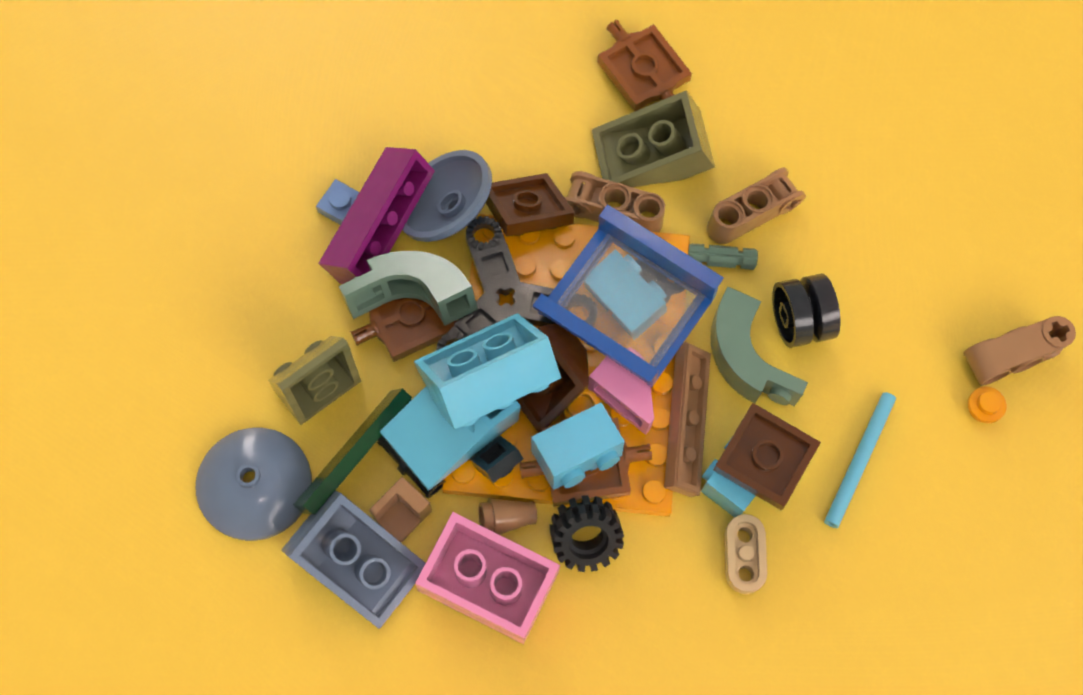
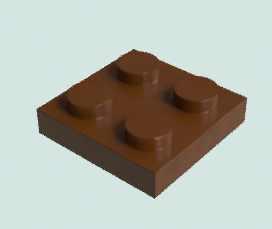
[486,173,575,237]
[713,403,821,511]

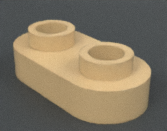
[725,514,767,594]

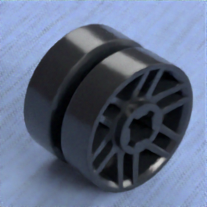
[772,273,841,348]

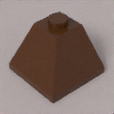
[516,323,589,433]

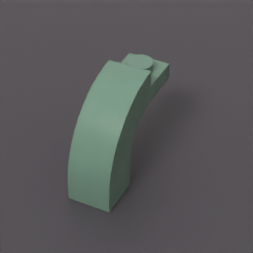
[339,251,478,326]
[710,286,808,407]

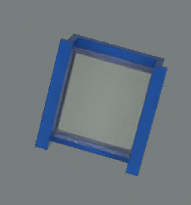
[533,204,724,387]

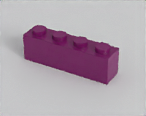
[318,147,435,284]

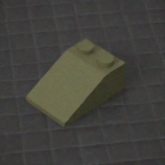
[591,90,715,187]
[269,336,361,425]

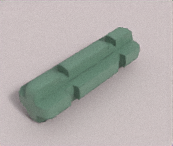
[688,243,758,270]

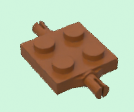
[597,20,692,112]
[350,298,456,362]
[519,417,652,507]

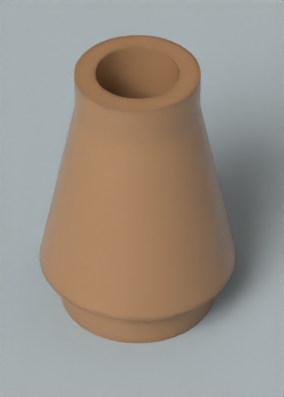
[479,498,537,535]

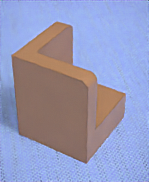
[369,477,432,542]

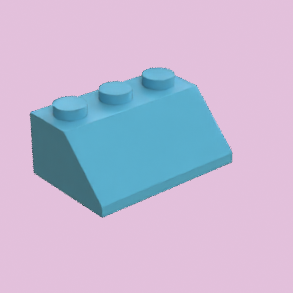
[414,313,561,429]

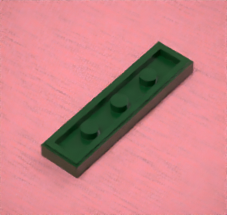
[293,388,412,515]

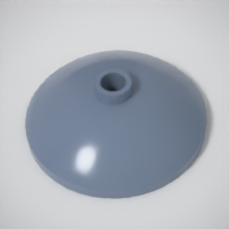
[402,150,492,242]
[195,428,312,541]

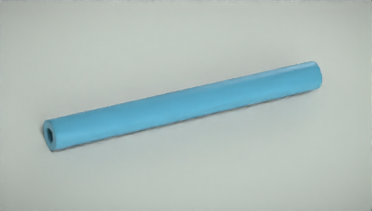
[824,392,896,528]

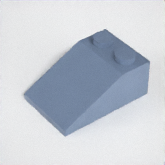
[281,491,426,629]

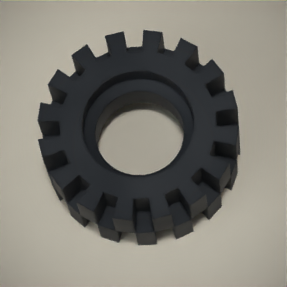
[549,495,624,572]

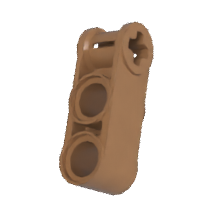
[707,167,806,244]
[565,171,665,232]
[963,316,1076,386]

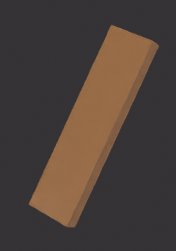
[664,342,711,497]

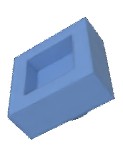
[316,179,359,225]

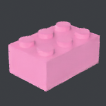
[415,512,560,644]

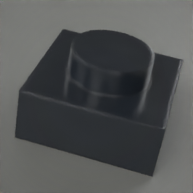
[470,435,524,483]

